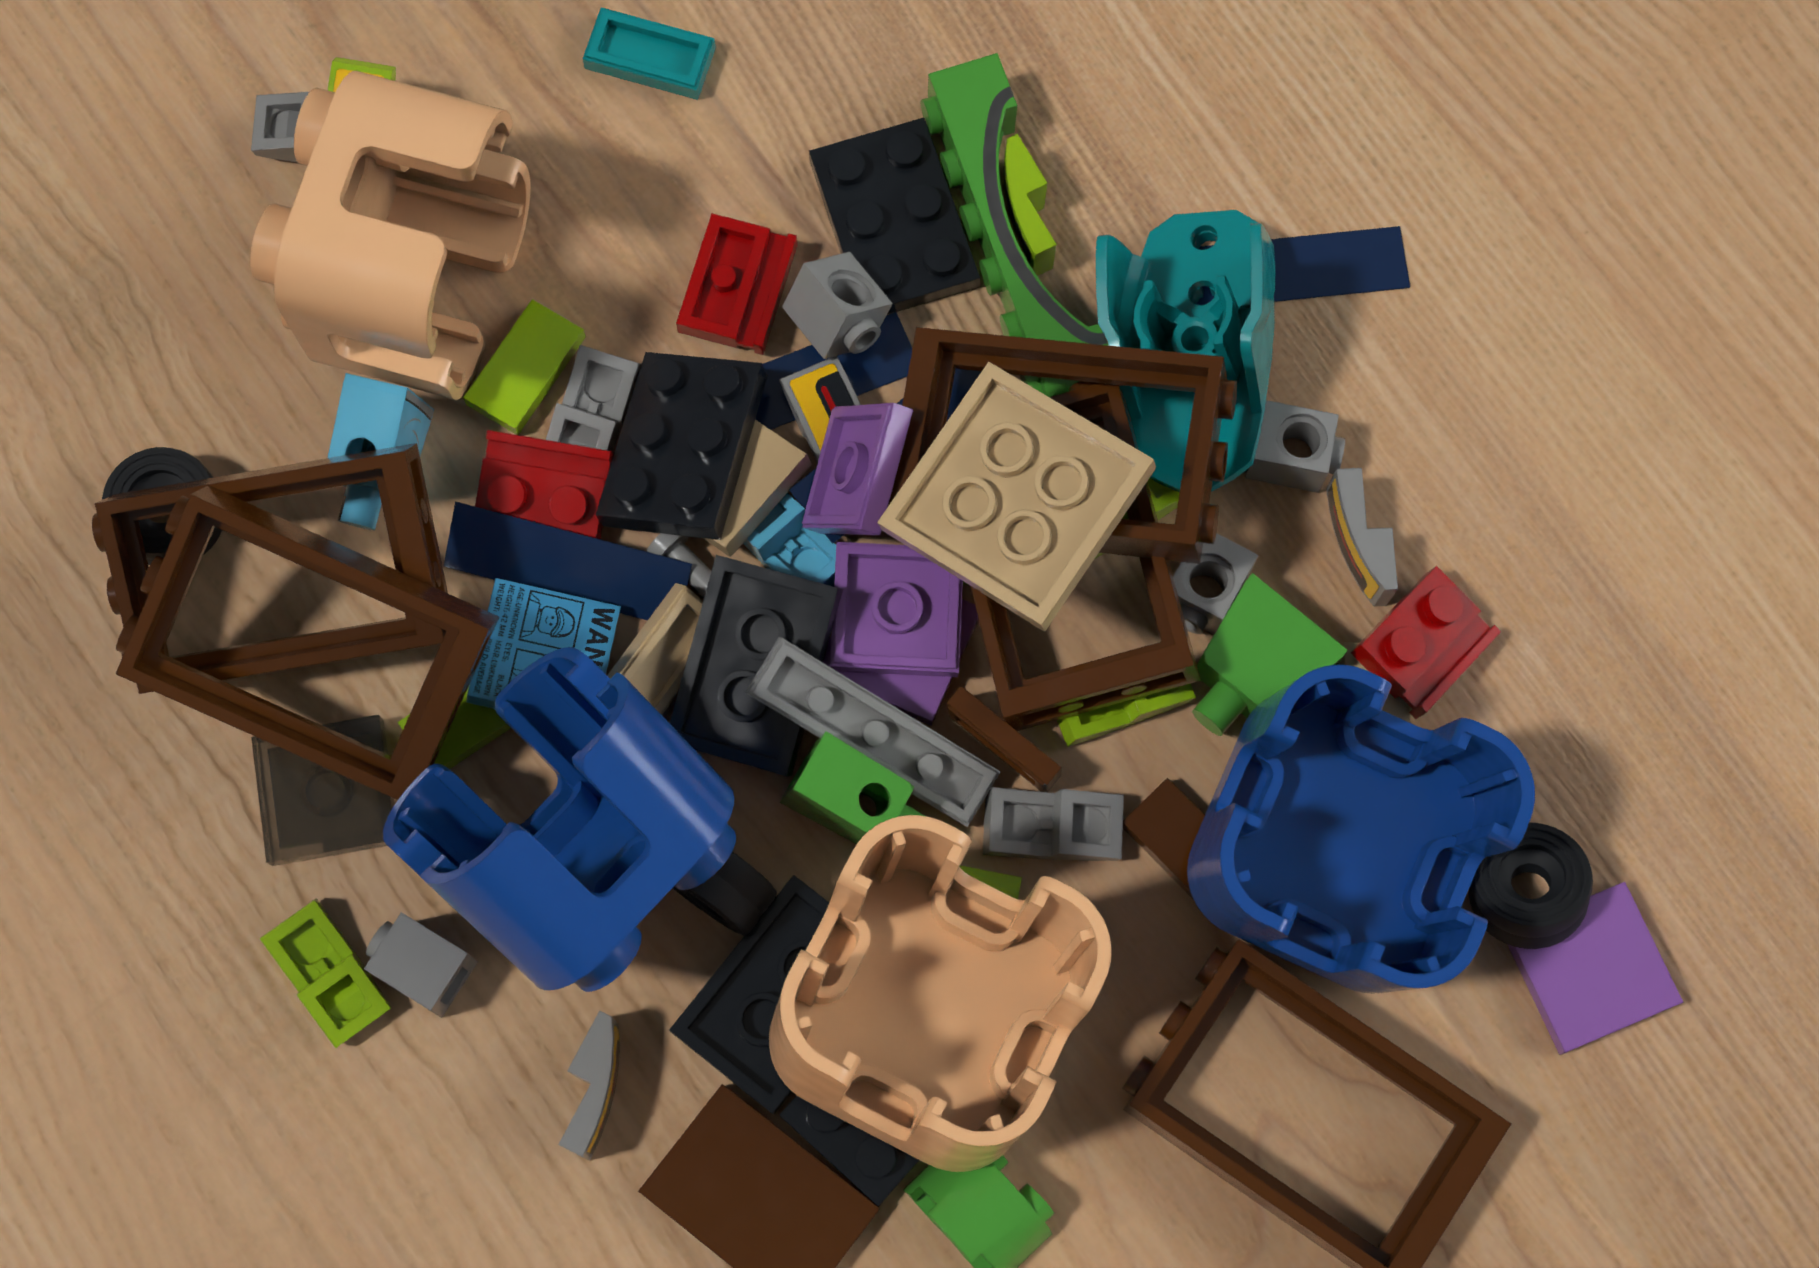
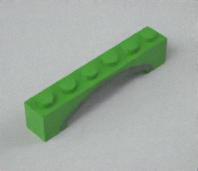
[920,53,1108,397]

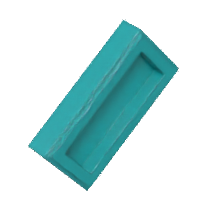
[582,7,716,100]

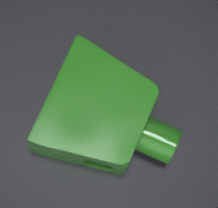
[1192,573,1348,736]
[780,731,925,844]

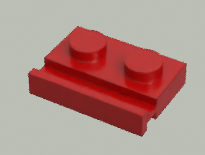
[676,213,798,355]
[475,430,615,540]
[1350,566,1501,720]

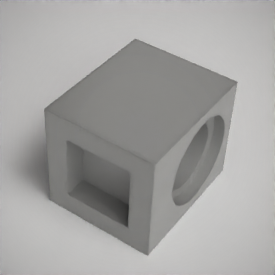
[782,252,893,359]
[1245,400,1345,493]
[1173,533,1258,635]
[364,912,478,1018]

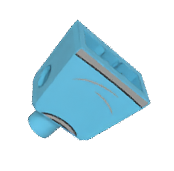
[328,373,434,530]

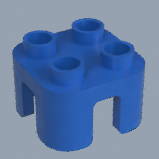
[383,647,736,992]
[1187,665,1535,994]

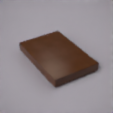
[638,1084,880,1268]

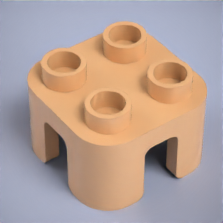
[250,71,530,400]
[769,815,1111,1172]

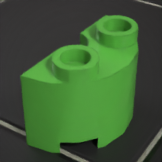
[903,1156,1055,1268]

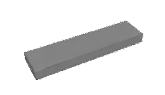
[745,637,1000,827]

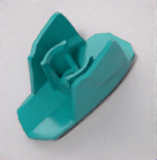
[1096,210,1275,493]

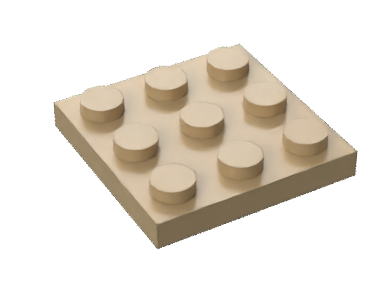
[877,362,1156,632]

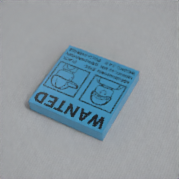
[466,578,621,709]

